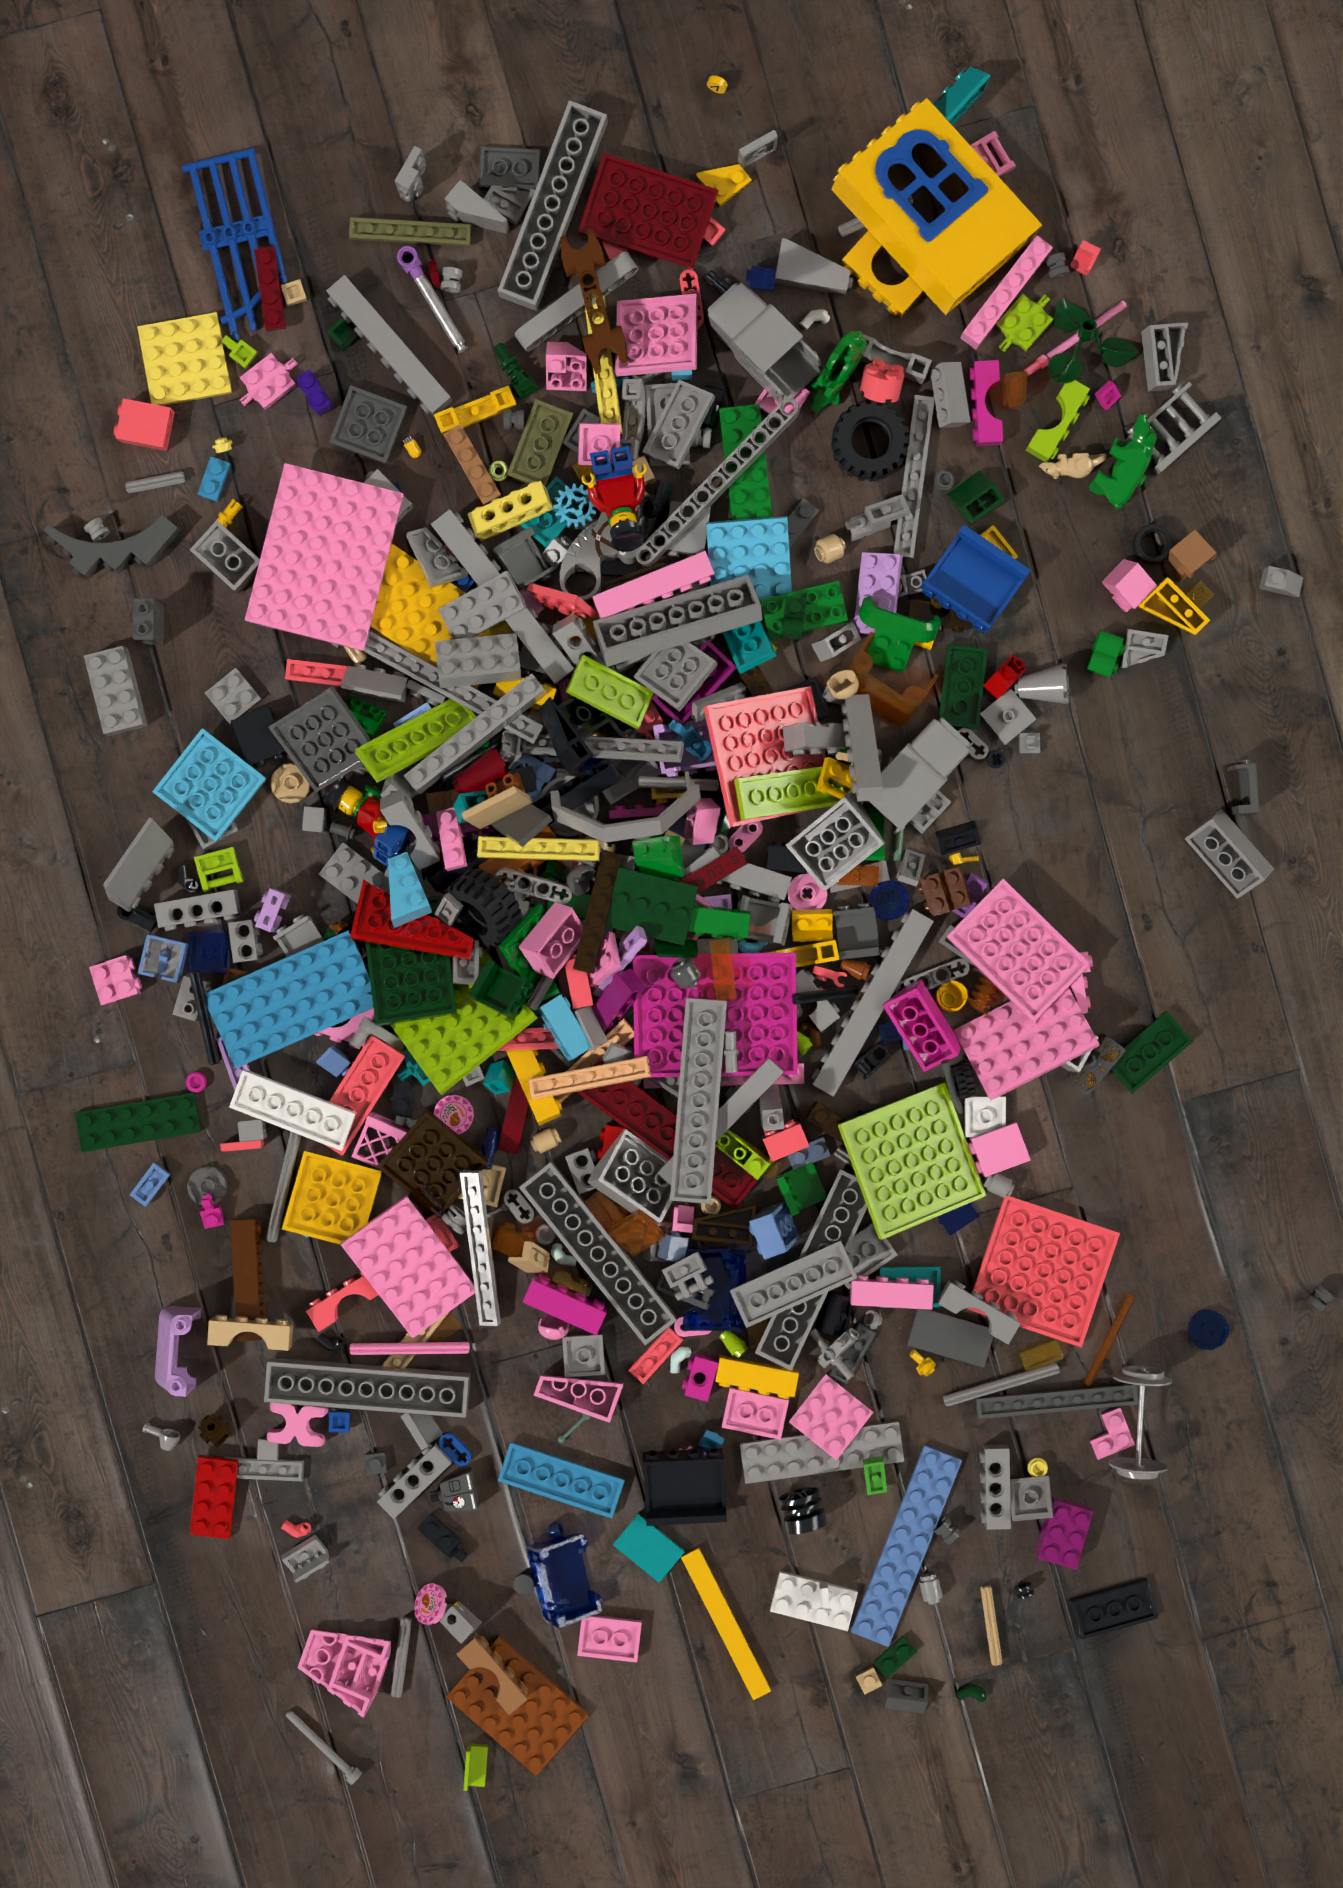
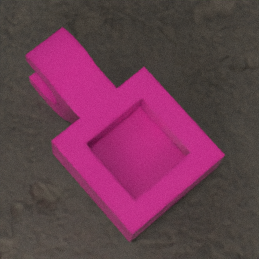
[200,1193,225,1229]

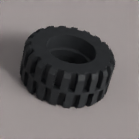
[831,400,910,482]
[445,869,522,947]

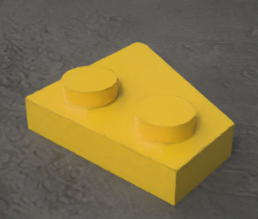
[696,164,752,207]

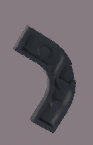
[360,1048,415,1117]

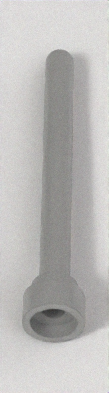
[286,1711,362,1785]

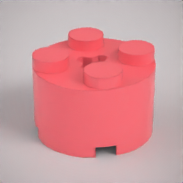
[860,359,904,403]

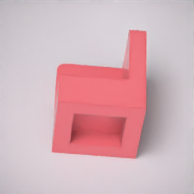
[1070,240,1101,276]

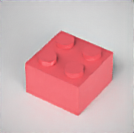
[761,1119,809,1162]

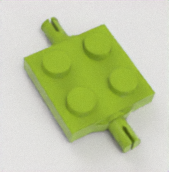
[996,294,1053,352]

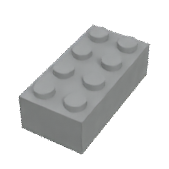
[435,633,521,688]
[84,646,148,736]

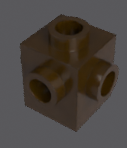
[198,1413,232,1448]

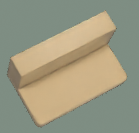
[508,1241,550,1273]

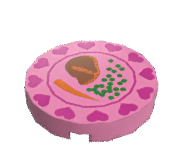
[434,1094,474,1134]
[414,1583,447,1625]

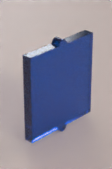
[937,1202,979,1236]

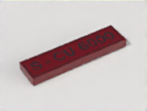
[678,846,748,894]

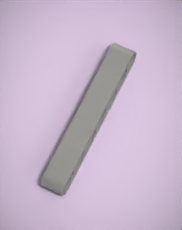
[514,251,639,352]

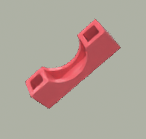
[306,1272,379,1332]

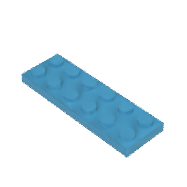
[498,1441,625,1518]

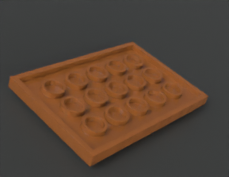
[446,1635,589,1776]

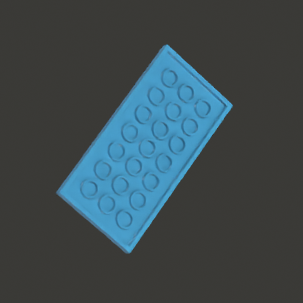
[205,930,373,1068]

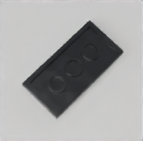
[1069,1578,1158,1640]

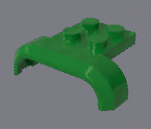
[859,596,941,673]

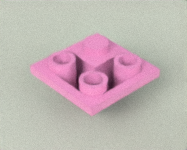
[546,342,587,391]

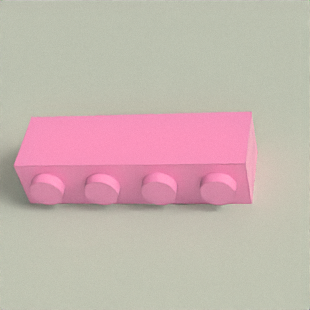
[850,1275,934,1309]

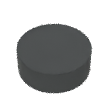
[513,1573,534,1595]

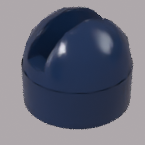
[547,1521,564,1538]

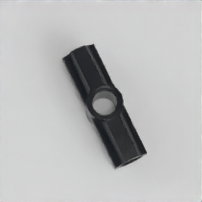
[641,479,673,540]

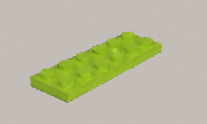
[355,699,476,783]
[734,766,847,820]

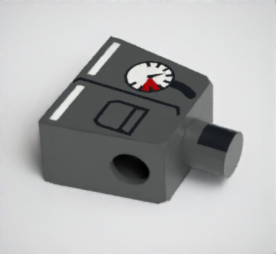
[430,1468,479,1511]

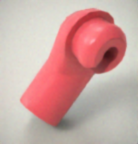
[281,1520,311,1538]

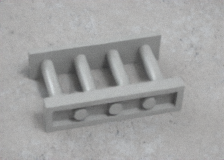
[1125,382,1221,476]

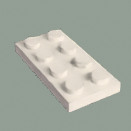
[770,1571,858,1631]

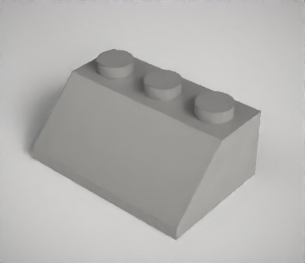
[341,664,409,703]

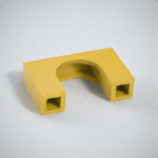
[841,230,924,318]

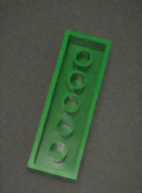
[719,404,773,520]

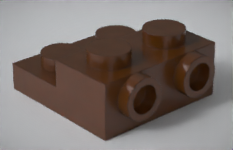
[918,866,973,917]

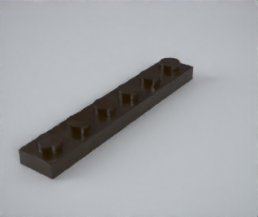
[573,851,622,974]

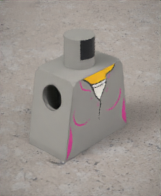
[440,1599,482,1644]

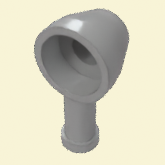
[142,1422,181,1451]

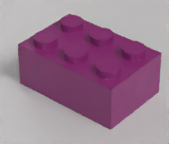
[1034,1495,1093,1570]

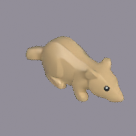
[1039,453,1107,479]

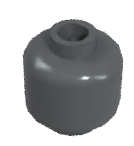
[671,957,701,989]

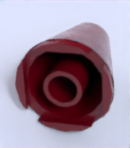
[453,747,509,795]

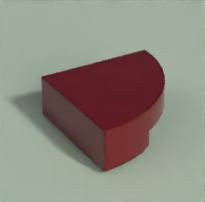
[428,260,441,290]

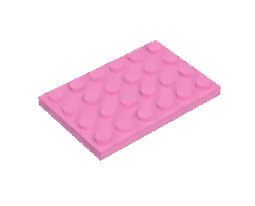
[946,879,1090,1022]
[954,987,1100,1101]
[341,1195,475,1338]

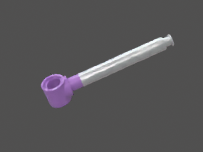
[397,246,468,353]

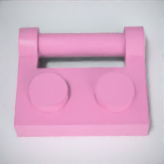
[970,131,1016,177]

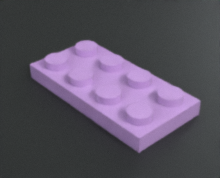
[854,552,903,635]

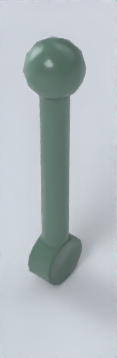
[558,1413,590,1443]

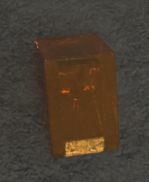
[837,865,879,887]

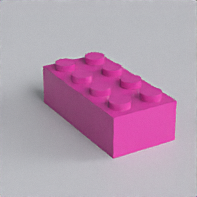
[523,1274,608,1335]

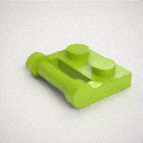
[194,847,243,892]

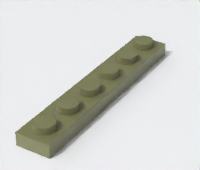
[349,217,472,247]

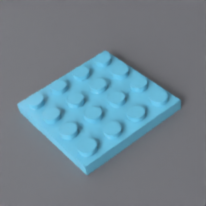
[706,516,792,600]
[152,728,267,842]

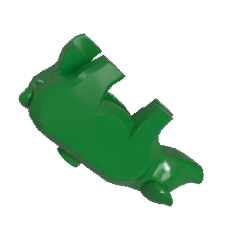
[810,331,867,414]
[1089,414,1157,509]

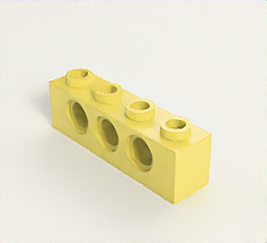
[467,481,554,542]

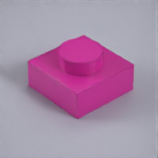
[1095,380,1121,410]

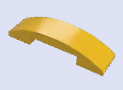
[434,385,516,434]

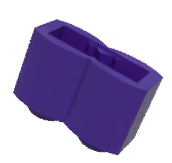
[297,370,333,417]

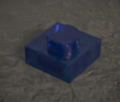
[877,1021,903,1045]

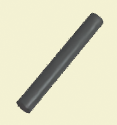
[941,1059,963,1114]

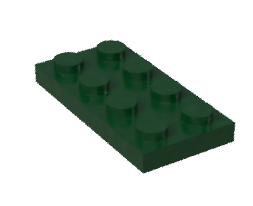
[938,644,988,730]
[1111,1011,1193,1094]

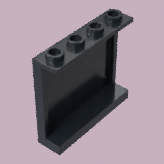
[643,1447,727,1526]

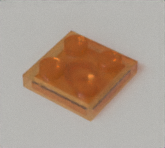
[608,1209,665,1257]

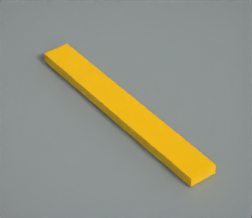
[681,1547,771,1700]

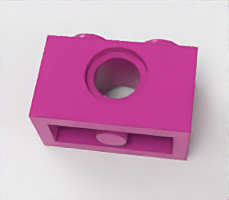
[682,1353,719,1402]

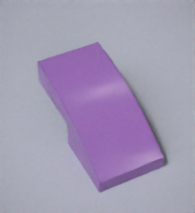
[952,872,988,918]

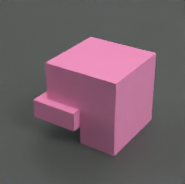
[1102,559,1157,612]

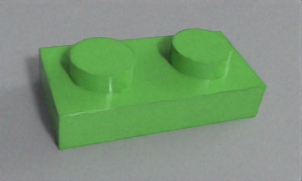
[863,1456,887,1495]

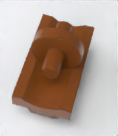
[485,772,525,798]

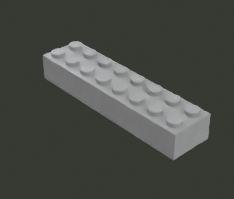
[593,575,762,667]

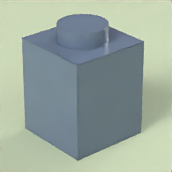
[658,1230,689,1261]

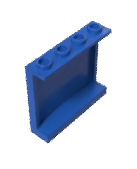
[920,525,1031,633]

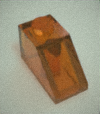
[1001,371,1027,408]

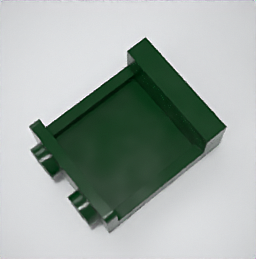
[468,959,534,1020]

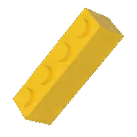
[506,1050,563,1126]
[715,1355,799,1399]

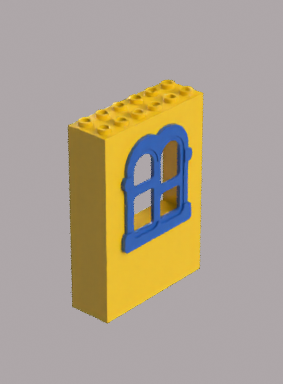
[831,98,1042,315]

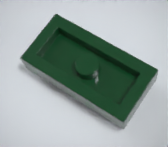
[873,1635,917,1678]

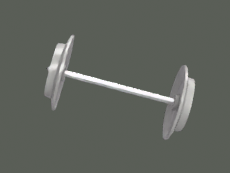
[1109,1365,1172,1479]

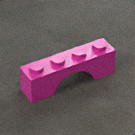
[969,360,1003,446]

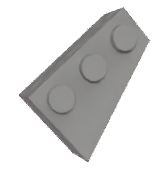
[1141,322,1188,392]

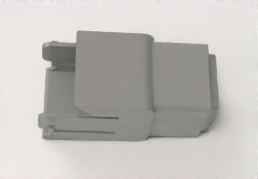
[708,282,821,404]
[869,717,971,835]

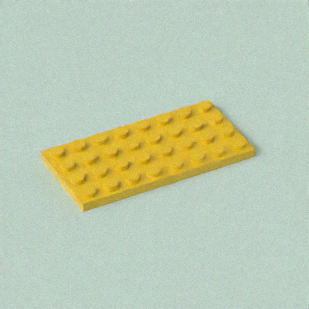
[371,544,515,690]

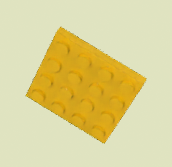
[282,1151,382,1245]

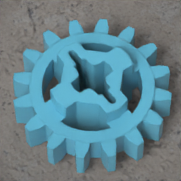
[553,483,597,529]

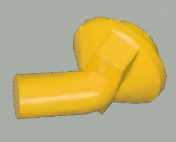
[909,1350,936,1376]

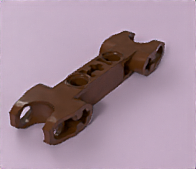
[560,228,628,374]

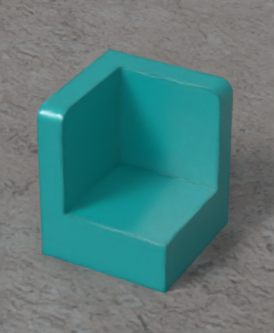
[483,1060,516,1095]

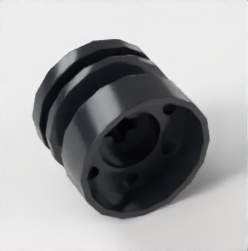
[778,1487,827,1534]

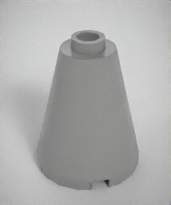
[1014,664,1070,704]

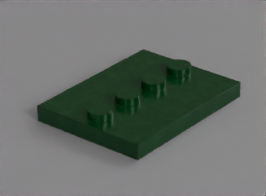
[605,866,699,946]

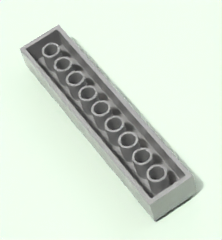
[498,100,608,311]
[519,1160,677,1345]
[755,1169,867,1371]
[264,1357,471,1418]

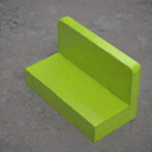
[463,1743,488,1791]

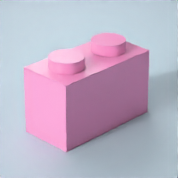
[683,798,720,845]

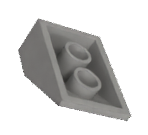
[444,180,510,234]
[190,520,260,594]

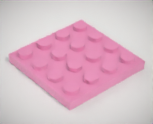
[615,294,698,376]

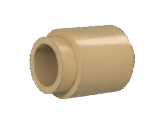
[530,1127,562,1154]

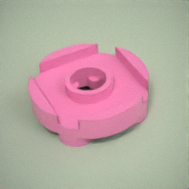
[787,873,827,910]

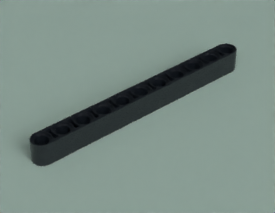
[424,759,621,892]

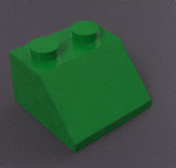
[633,835,684,879]

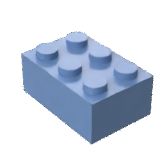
[749,1201,800,1260]

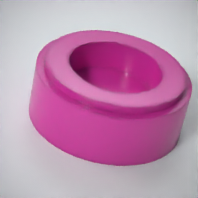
[186,1072,207,1092]

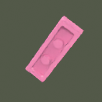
[436,807,467,871]

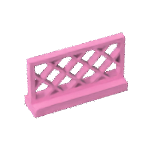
[351,1111,410,1169]

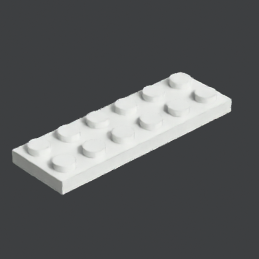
[229,1069,357,1151]

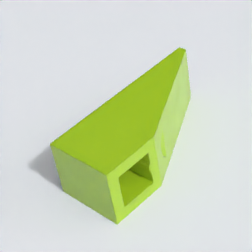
[715,1129,772,1180]

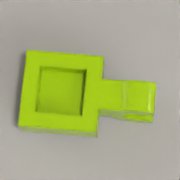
[221,335,258,369]

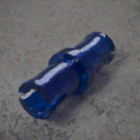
[481,1128,500,1170]

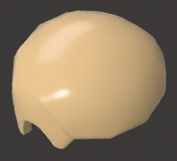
[827,670,859,699]

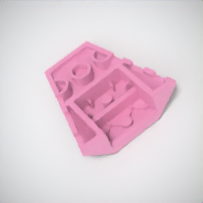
[298,1629,391,1718]

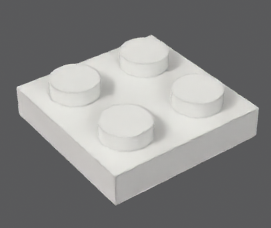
[965,1096,1006,1137]

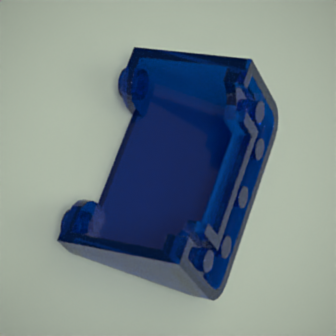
[683,1249,746,1332]
[526,1533,602,1628]

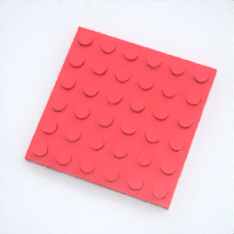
[703,686,826,827]
[967,1195,1120,1348]

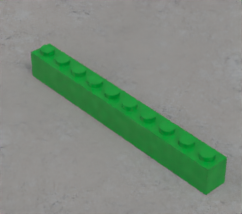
[547,887,752,941]

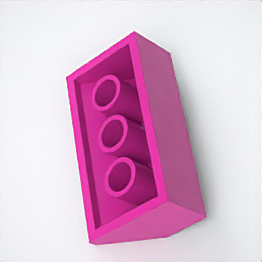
[882,980,962,1072]

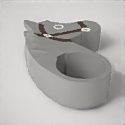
[560,512,638,605]

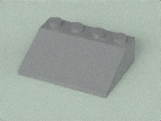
[786,791,885,891]
[103,817,175,912]
[588,1129,672,1225]

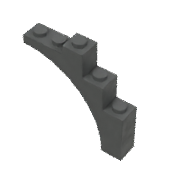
[44,515,181,578]

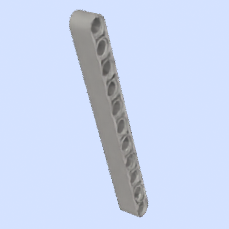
[636,398,800,567]

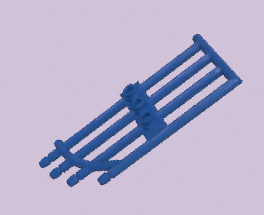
[181,147,287,342]

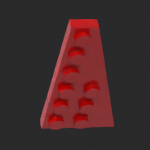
[350,879,474,960]

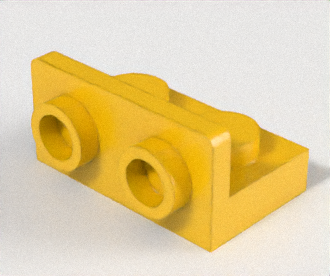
[792,909,833,942]

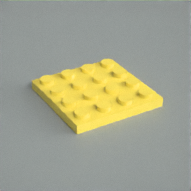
[137,312,232,406]

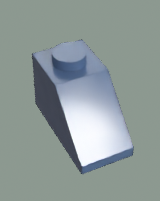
[316,1045,353,1077]

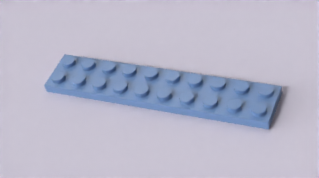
[851,1445,962,1647]

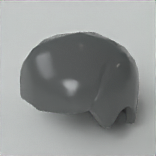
[566,864,595,896]

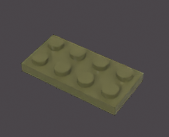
[507,399,573,487]

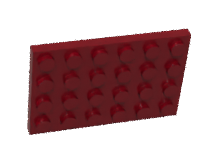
[578,153,719,270]

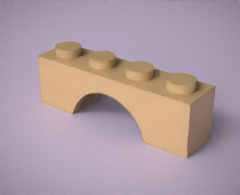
[207,1315,293,1351]

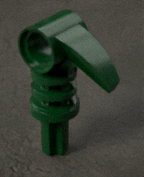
[493,343,538,400]

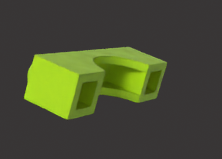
[1025,380,1090,462]

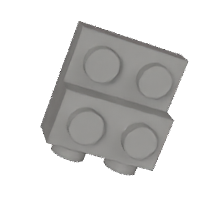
[395,146,427,202]

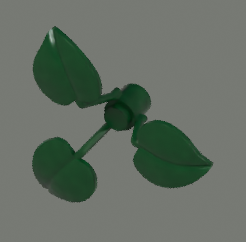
[1048,298,1139,384]

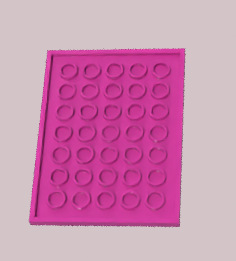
[633,952,798,1077]

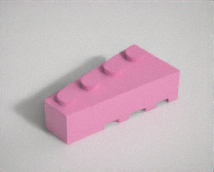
[534,1375,623,1423]

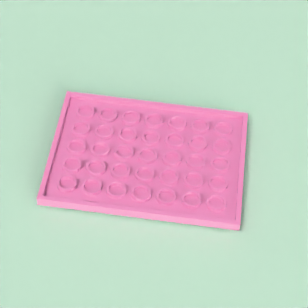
[245,463,404,651]

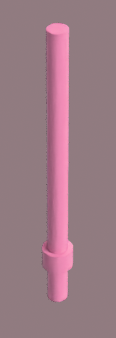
[1024,300,1127,377]

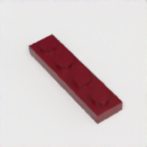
[254,246,287,332]

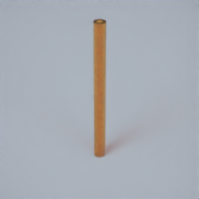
[1084,1293,1135,1387]

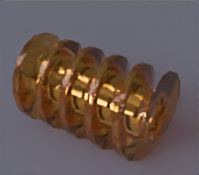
[967,977,1000,1015]

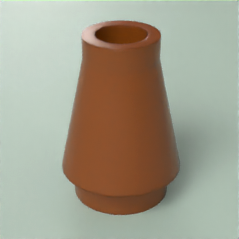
[840,959,871,981]

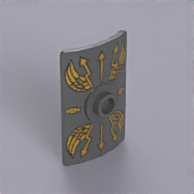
[1064,1033,1126,1096]

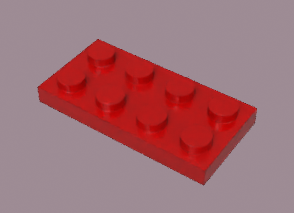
[190,1455,239,1539]

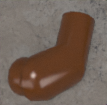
[800,1020,822,1048]

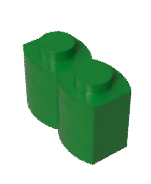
[1085,631,1125,678]

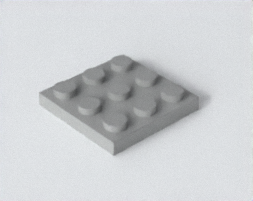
[634,642,718,712]

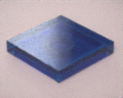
[187,932,229,974]

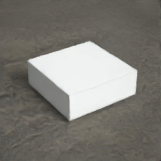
[819,1582,830,1609]

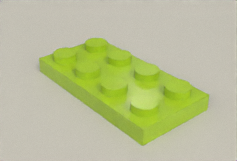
[566,655,654,729]

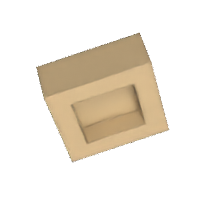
[281,279,307,307]
[855,1666,883,1694]

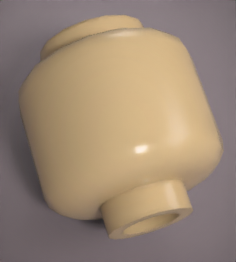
[814,534,846,564]

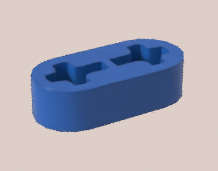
[439,1432,472,1466]

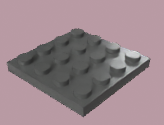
[268,686,371,792]

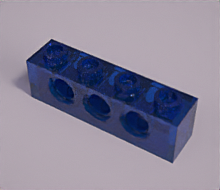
[746,266,776,290]

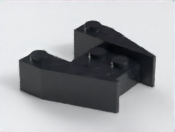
[539,696,636,774]

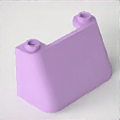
[155,1306,201,1397]

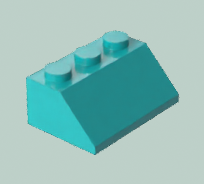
[932,67,990,126]

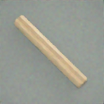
[980,1585,1002,1666]

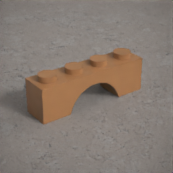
[443,424,502,506]
[456,1633,529,1715]

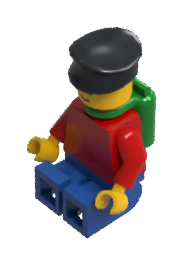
[582,446,647,552]
[323,776,409,867]

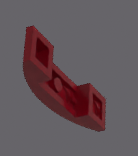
[498,1074,529,1154]

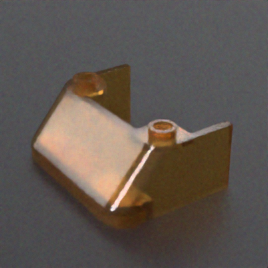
[846,632,939,726]

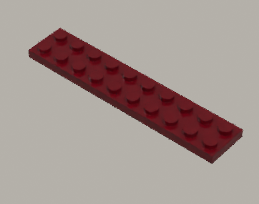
[576,1058,758,1209]

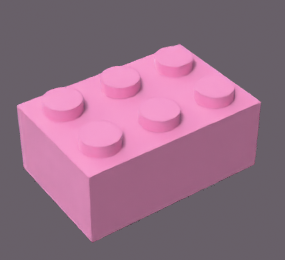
[519,902,583,979]

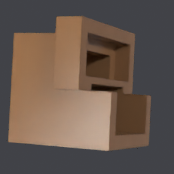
[1168,530,1217,582]

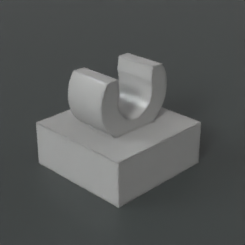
[1019,733,1040,754]

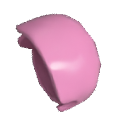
[538,1314,570,1340]

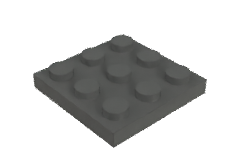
[329,385,408,464]

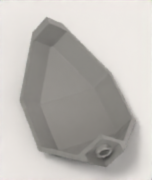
[550,771,701,843]

